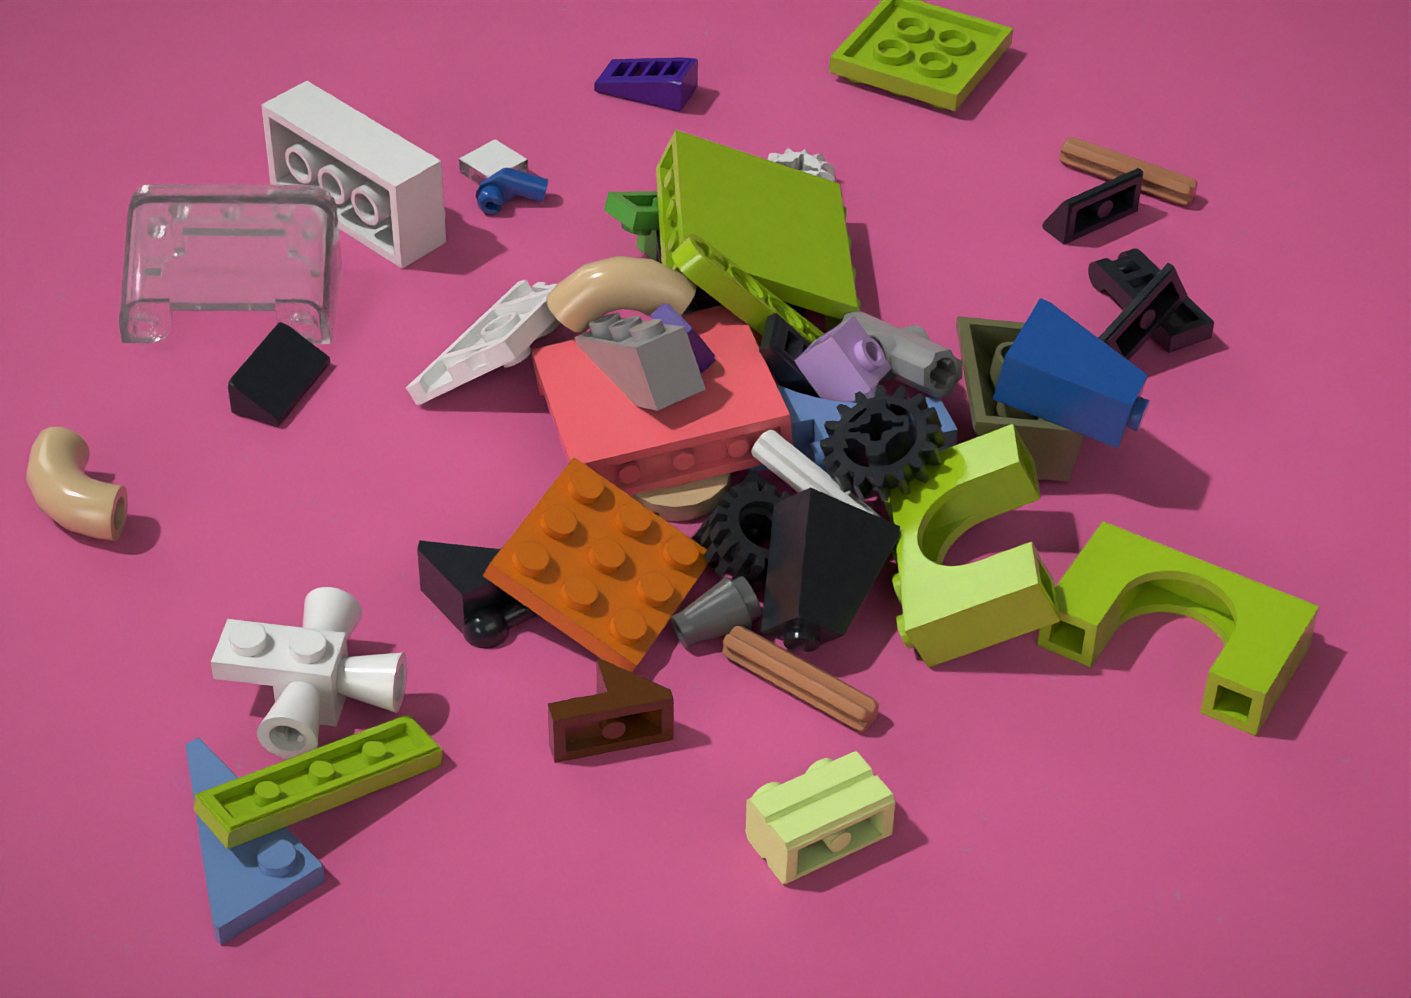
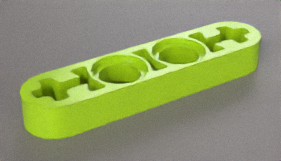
[671,234,824,344]

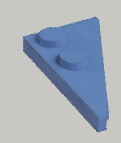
[185,737,325,945]

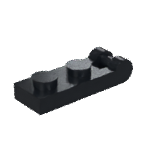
[1088,248,1214,353]

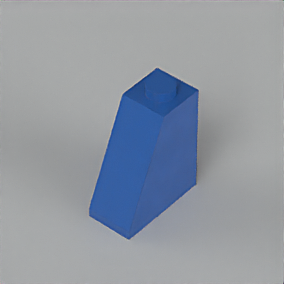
[993,298,1150,448]

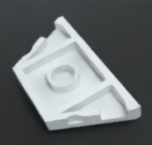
[406,280,560,405]

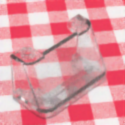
[119,184,342,344]

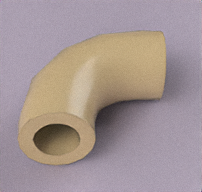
[546,256,697,333]
[26,427,128,541]

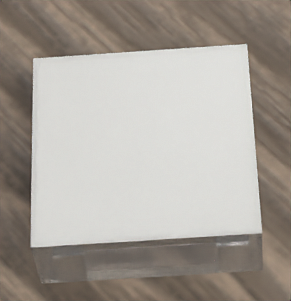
[459,139,528,185]

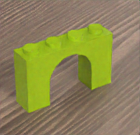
[885,424,1061,668]
[1037,521,1319,736]

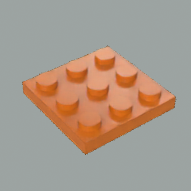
[483,457,709,672]

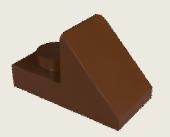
[548,660,674,763]

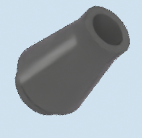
[670,576,762,648]

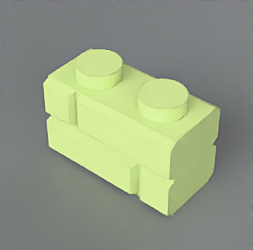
[745,751,895,885]

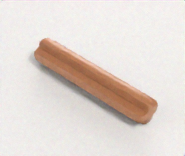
[1060,137,1198,206]
[722,626,879,732]

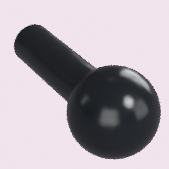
[462,600,538,648]

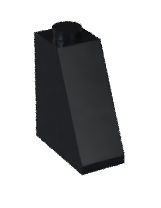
[761,487,900,652]

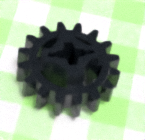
[820,385,946,502]

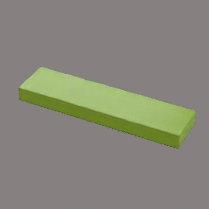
[194,714,443,850]

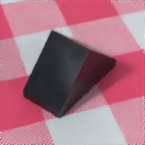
[417,540,516,634]

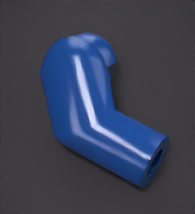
[476,167,548,214]

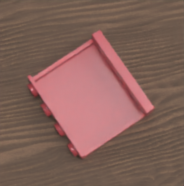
[531,305,793,497]

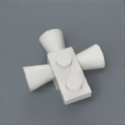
[211,587,407,759]

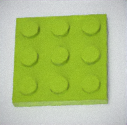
[829,0,1013,111]

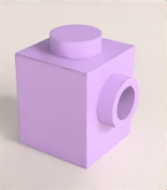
[795,315,892,403]

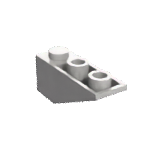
[574,313,706,411]

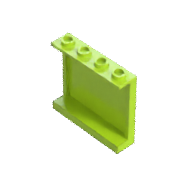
[656,129,861,332]

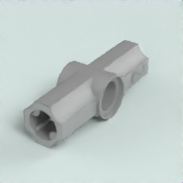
[840,311,962,398]

